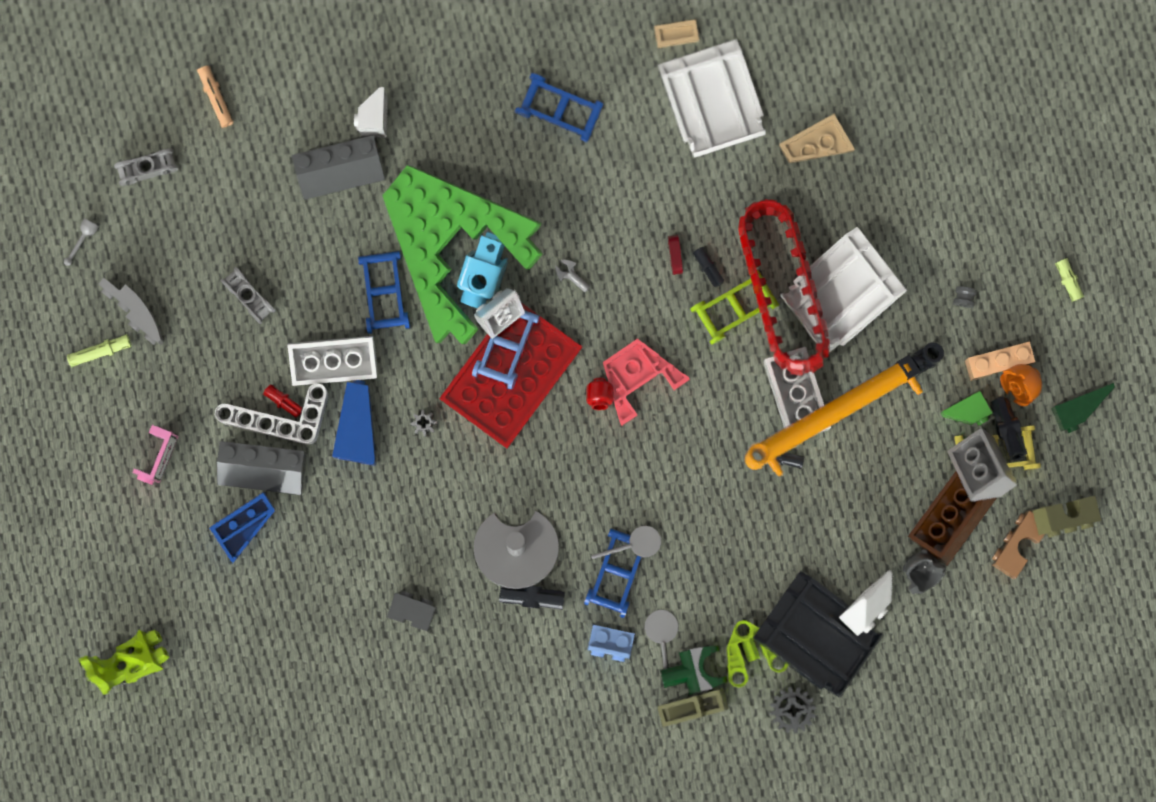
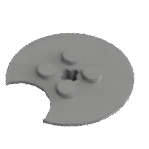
[474,511,559,589]

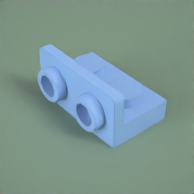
[588,625,635,662]

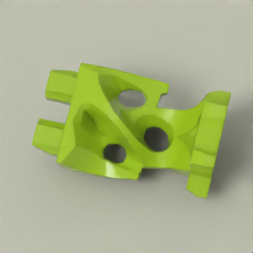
[79,630,170,695]

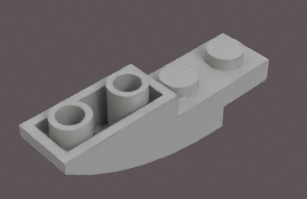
[99,278,164,345]

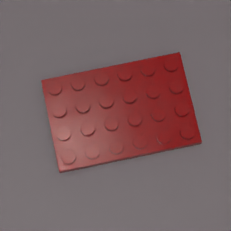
[439,302,582,449]

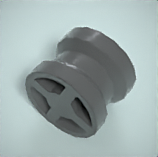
[953,286,977,308]

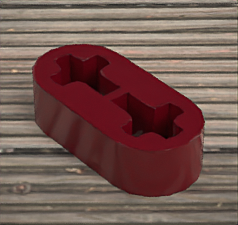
[668,235,683,275]

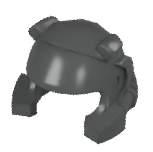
[903,550,946,595]

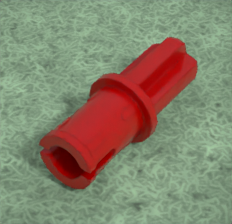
[263,384,303,418]

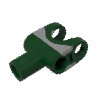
[660,645,728,694]

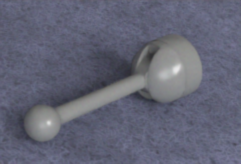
[64,218,99,266]

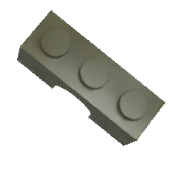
[1033,496,1102,538]

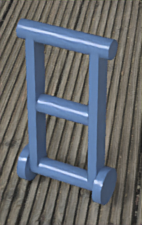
[472,310,540,390]

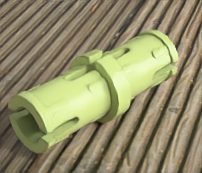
[1055,258,1084,302]

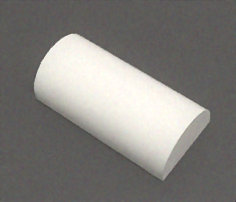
[288,336,377,386]

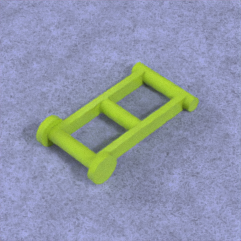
[690,270,780,345]

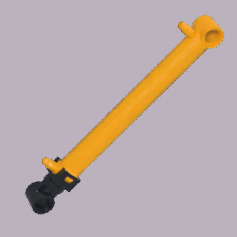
[745,342,944,476]

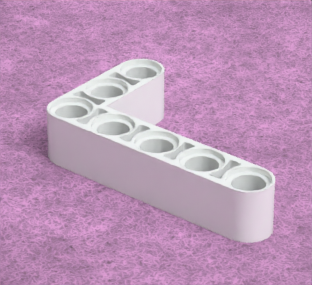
[215,383,329,445]

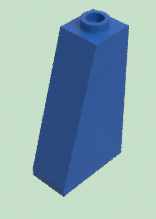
[332,380,376,466]

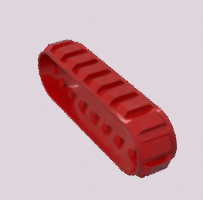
[738,199,830,376]

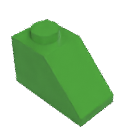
[940,391,992,426]

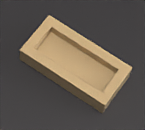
[654,19,699,48]

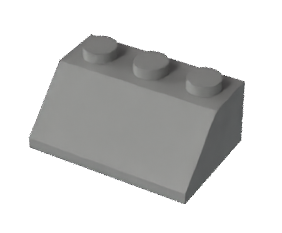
[947,428,1018,501]

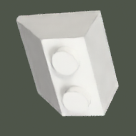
[354,87,387,137]

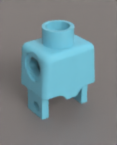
[457,231,508,308]

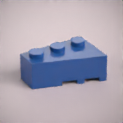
[209,492,276,563]

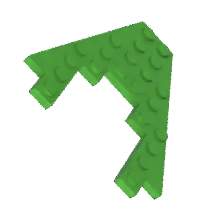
[382,165,543,344]

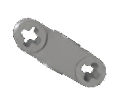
[114,149,178,186]
[220,267,276,324]

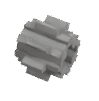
[410,410,437,437]

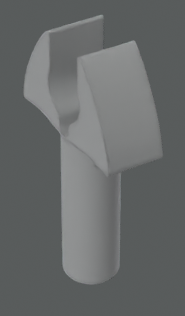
[555,260,590,292]

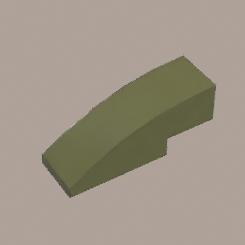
[657,688,729,727]

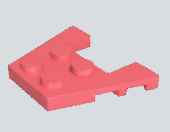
[603,339,690,426]

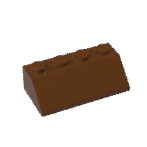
[908,471,997,566]

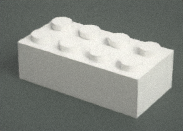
[763,347,831,433]

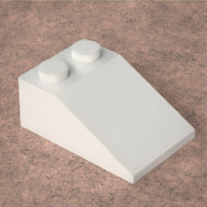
[474,288,525,339]
[839,571,892,636]

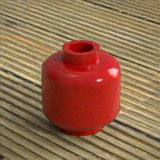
[586,378,614,410]

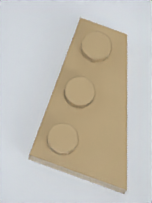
[779,114,855,164]

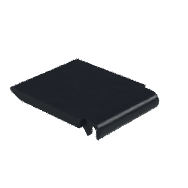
[753,571,883,697]

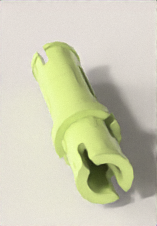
[67,334,131,367]

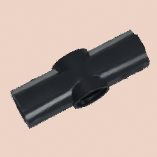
[991,397,1027,461]
[499,586,565,610]

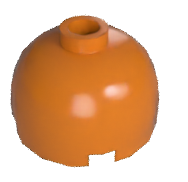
[1000,364,1042,406]

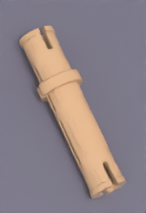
[197,65,234,128]

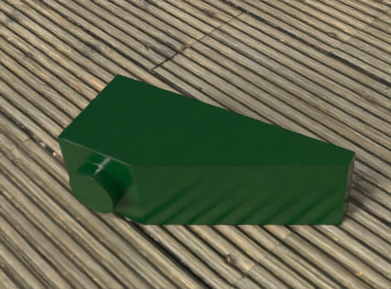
[1051,383,1115,433]

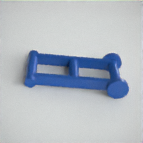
[515,73,603,142]
[358,251,410,334]
[584,528,641,618]

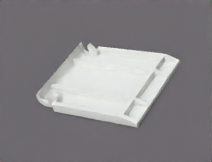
[658,39,766,158]
[780,227,907,352]

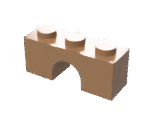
[992,511,1045,579]

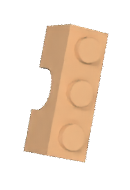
[965,342,1035,381]

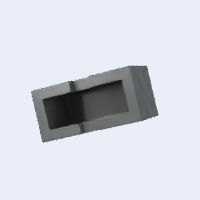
[387,591,437,632]

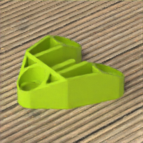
[726,620,788,688]

